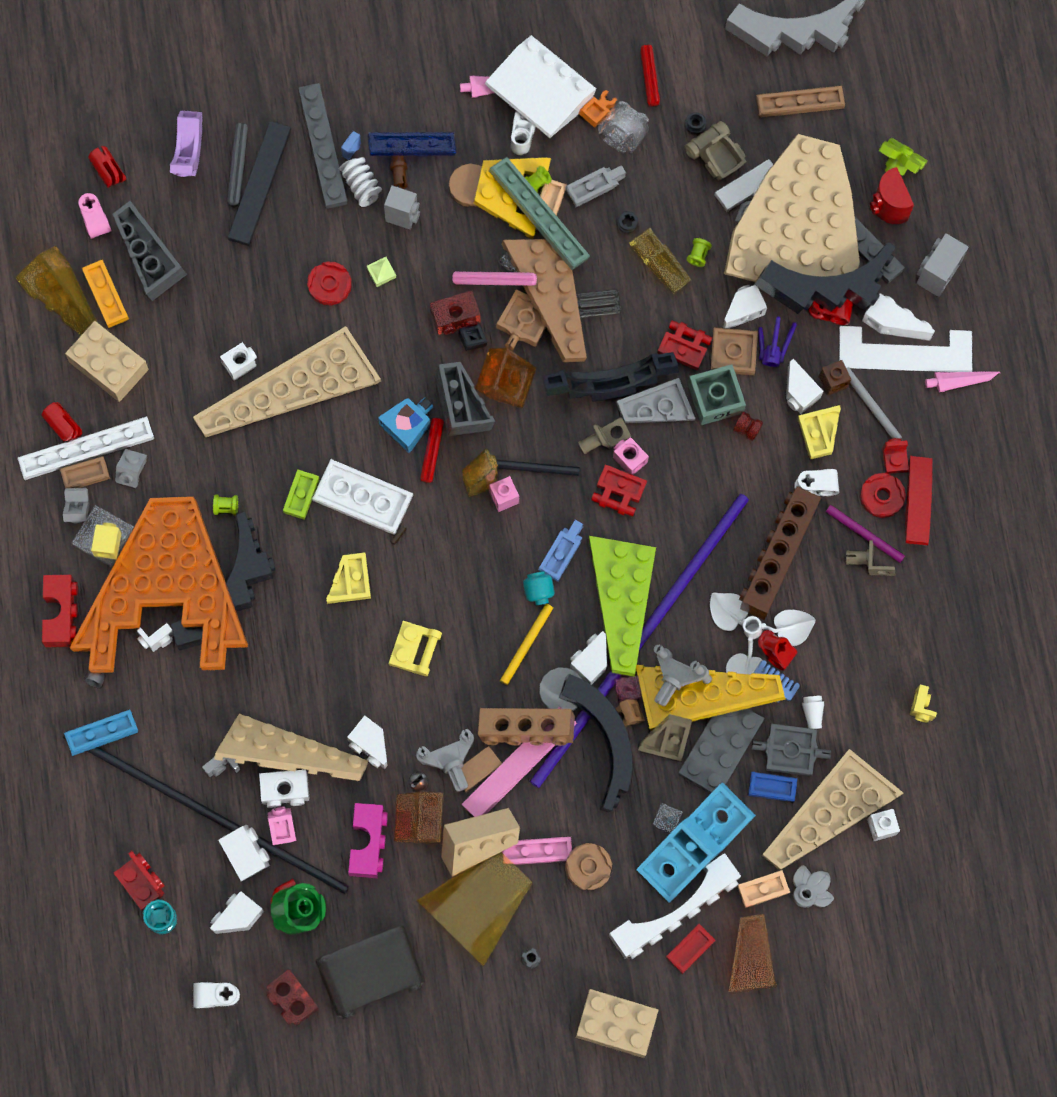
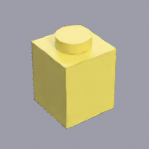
[91,523,122,560]

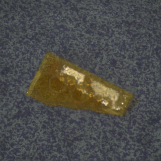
[16,246,97,335]

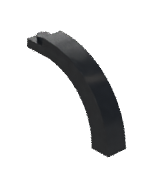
[559,674,632,812]

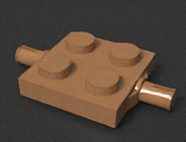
[496,290,547,350]

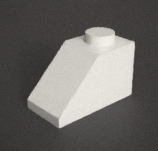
[723,285,767,329]
[786,359,823,414]

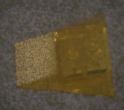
[417,852,532,967]

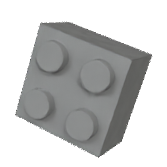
[916,233,969,297]

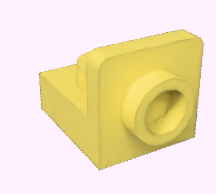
[910,684,937,722]

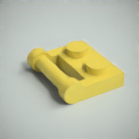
[389,621,442,676]

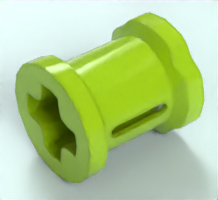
[524,166,552,192]
[687,238,712,267]
[213,495,238,516]

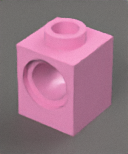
[613,437,649,475]
[489,476,519,512]

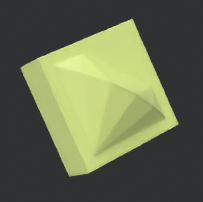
[366,257,396,287]

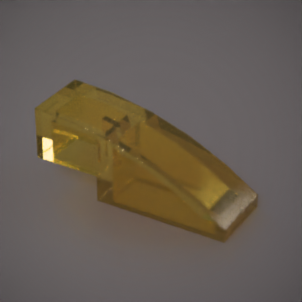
[629,228,691,293]

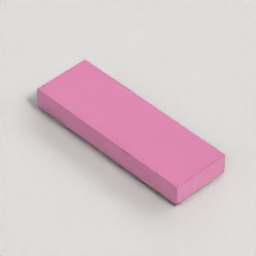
[502,837,572,866]

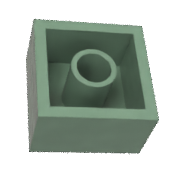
[688,364,746,425]

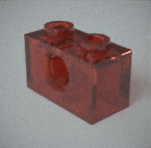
[430,291,480,335]

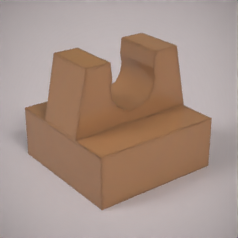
[615,700,645,726]

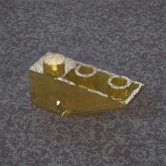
[462,449,498,497]

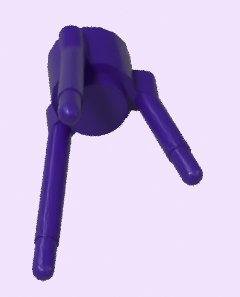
[758,316,797,367]

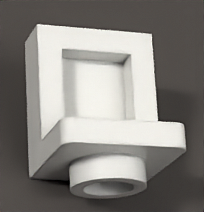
[137,623,174,652]

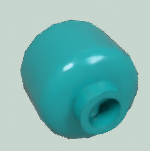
[523,571,555,605]

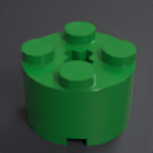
[271,883,326,934]

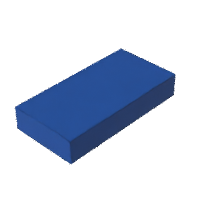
[748,772,797,802]

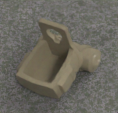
[684,121,746,181]

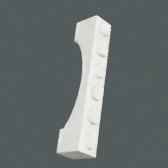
[609,853,741,959]

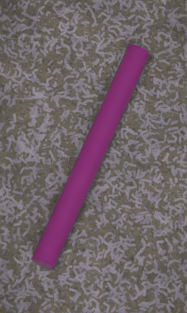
[826,505,905,563]

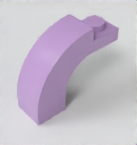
[170,111,202,177]

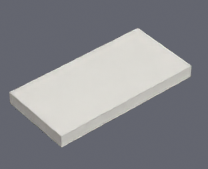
[312,459,413,535]

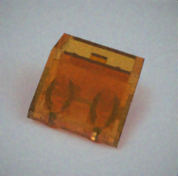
[394,792,443,844]

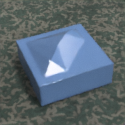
[341,131,361,160]

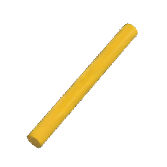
[500,603,553,685]

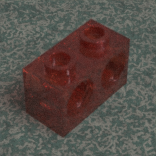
[266,969,319,1027]

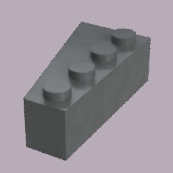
[113,201,187,301]

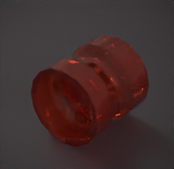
[733,411,763,441]

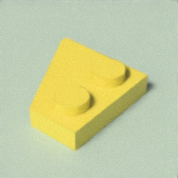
[798,405,841,460]
[326,553,371,604]

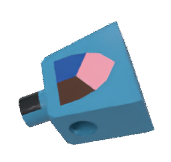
[378,398,433,453]

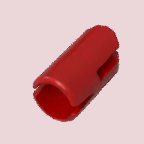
[88,146,126,188]
[41,402,82,441]

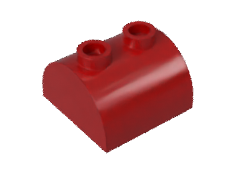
[870,167,914,224]

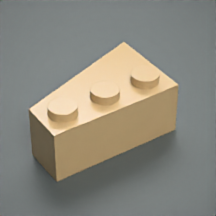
[441,808,520,877]

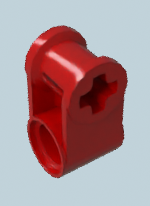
[808,299,853,325]
[758,630,798,671]

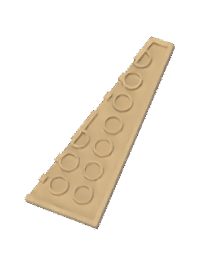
[193,326,381,438]

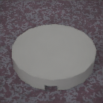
[539,668,582,711]

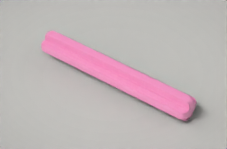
[452,272,537,286]

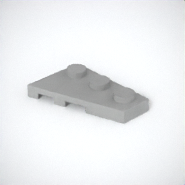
[616,378,695,423]

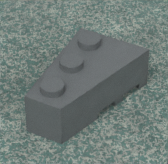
[435,362,496,436]

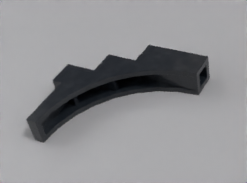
[754,242,895,314]
[171,512,276,651]

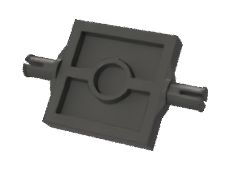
[752,724,831,776]

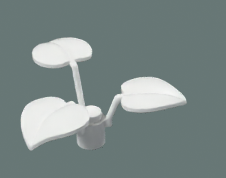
[710,593,815,674]

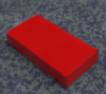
[666,924,716,974]

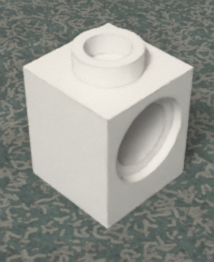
[220,342,257,381]
[867,809,900,841]

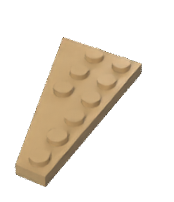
[214,714,368,781]
[762,749,903,870]

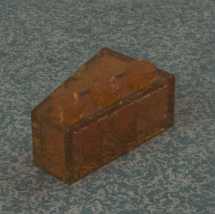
[728,914,777,994]

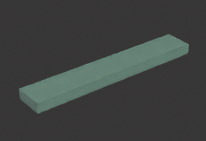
[489,157,590,270]

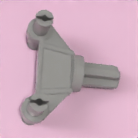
[654,644,712,706]
[416,729,474,792]

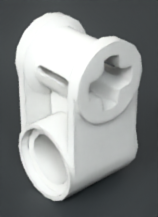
[511,111,536,155]
[794,469,839,496]
[193,982,240,1008]

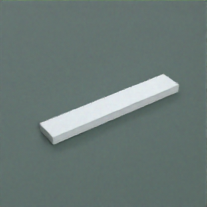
[18,417,154,480]

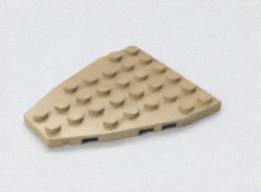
[724,134,860,282]

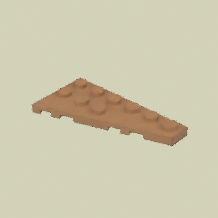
[502,239,587,362]

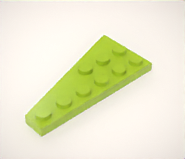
[589,536,656,677]

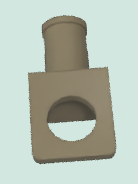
[578,418,631,454]
[846,540,896,576]

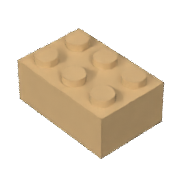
[65,321,149,402]
[576,989,658,1058]

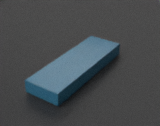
[64,710,138,756]

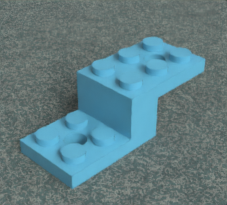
[636,782,756,903]

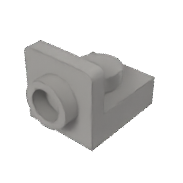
[202,757,240,777]

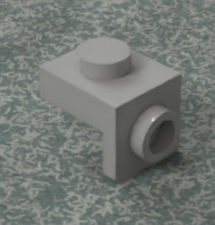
[115,449,147,488]
[63,488,89,523]

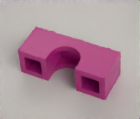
[348,803,388,878]

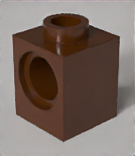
[819,360,851,395]

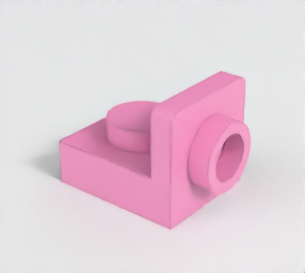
[268,807,296,845]

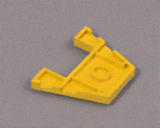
[473,158,551,239]

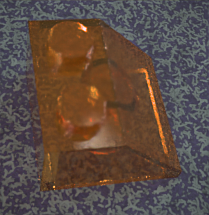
[475,348,536,408]

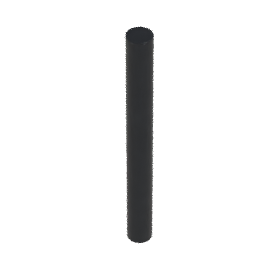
[489,459,579,476]

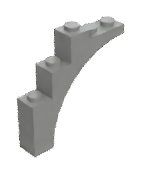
[725,0,865,56]

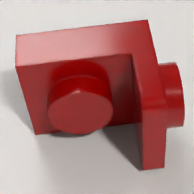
[882,438,909,474]

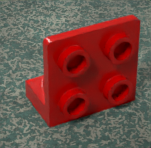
[114,851,165,911]

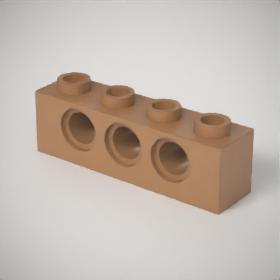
[478,708,575,746]

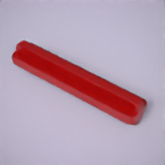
[641,45,660,106]
[420,418,444,483]

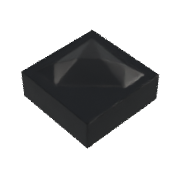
[458,324,488,351]

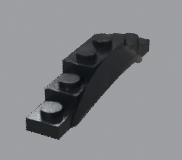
[542,352,679,402]

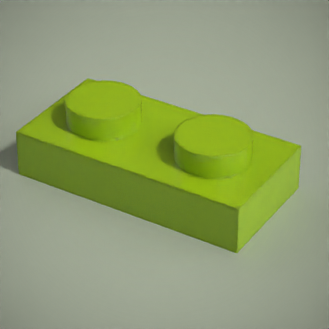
[283,470,319,520]

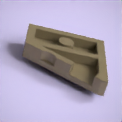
[638,714,692,761]

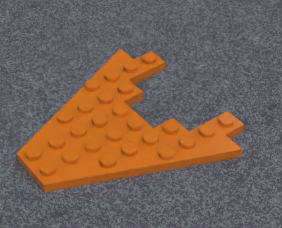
[70,497,248,673]

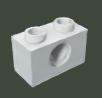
[259,769,309,808]

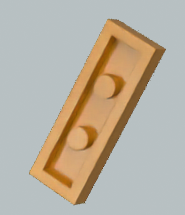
[82,260,129,328]

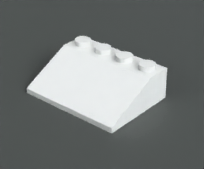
[485,36,596,138]

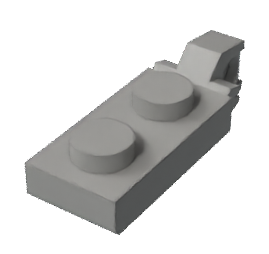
[566,165,626,207]

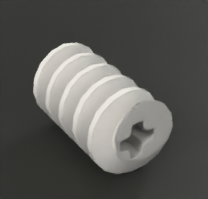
[339,157,382,207]

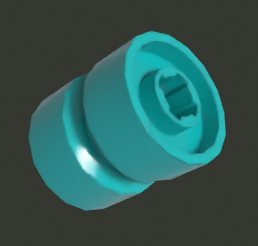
[143,900,177,934]

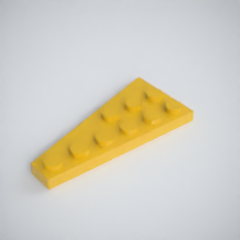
[636,665,785,731]

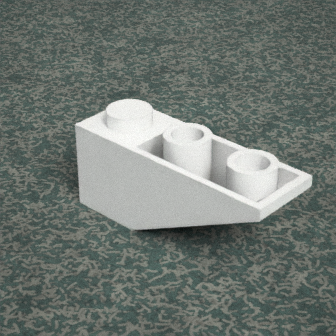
[862,294,935,341]

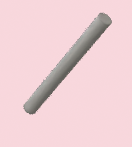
[846,367,902,439]

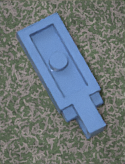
[538,520,583,582]

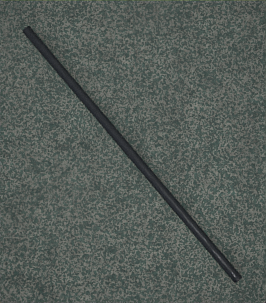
[63,730,349,894]

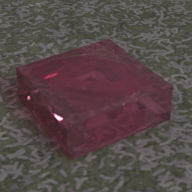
[614,675,642,702]

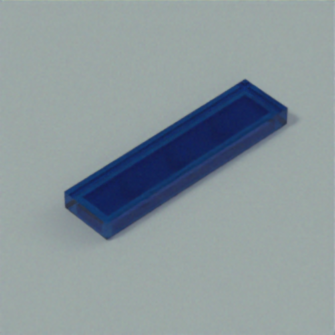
[368,132,456,156]

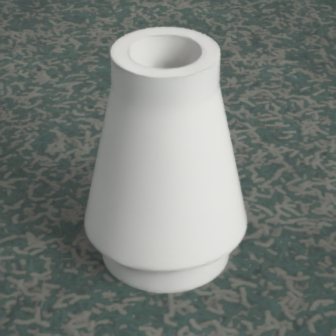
[802,696,824,729]

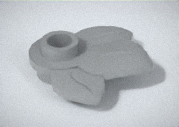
[793,865,834,908]

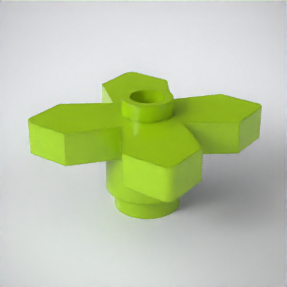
[879,138,928,175]

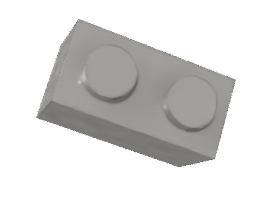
[384,186,420,229]

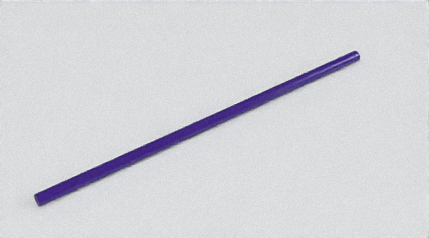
[530,494,749,788]

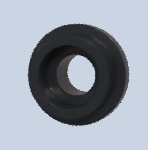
[685,112,707,134]

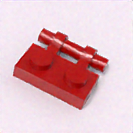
[657,320,713,371]
[591,464,647,517]

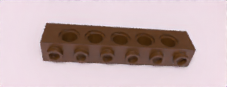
[739,486,821,620]

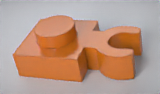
[579,90,617,128]

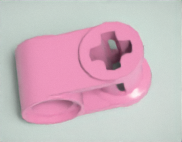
[79,193,111,239]

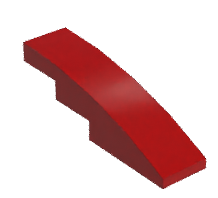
[905,456,932,545]

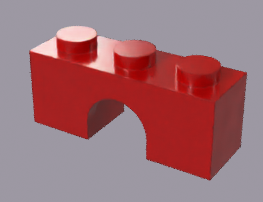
[42,575,78,647]

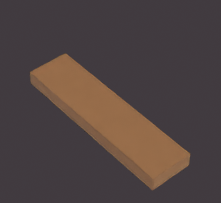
[756,86,845,118]

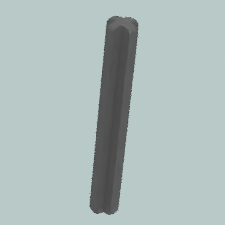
[227,123,248,206]

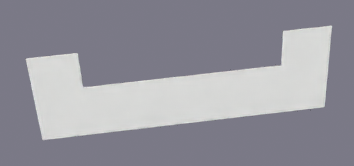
[840,326,972,372]

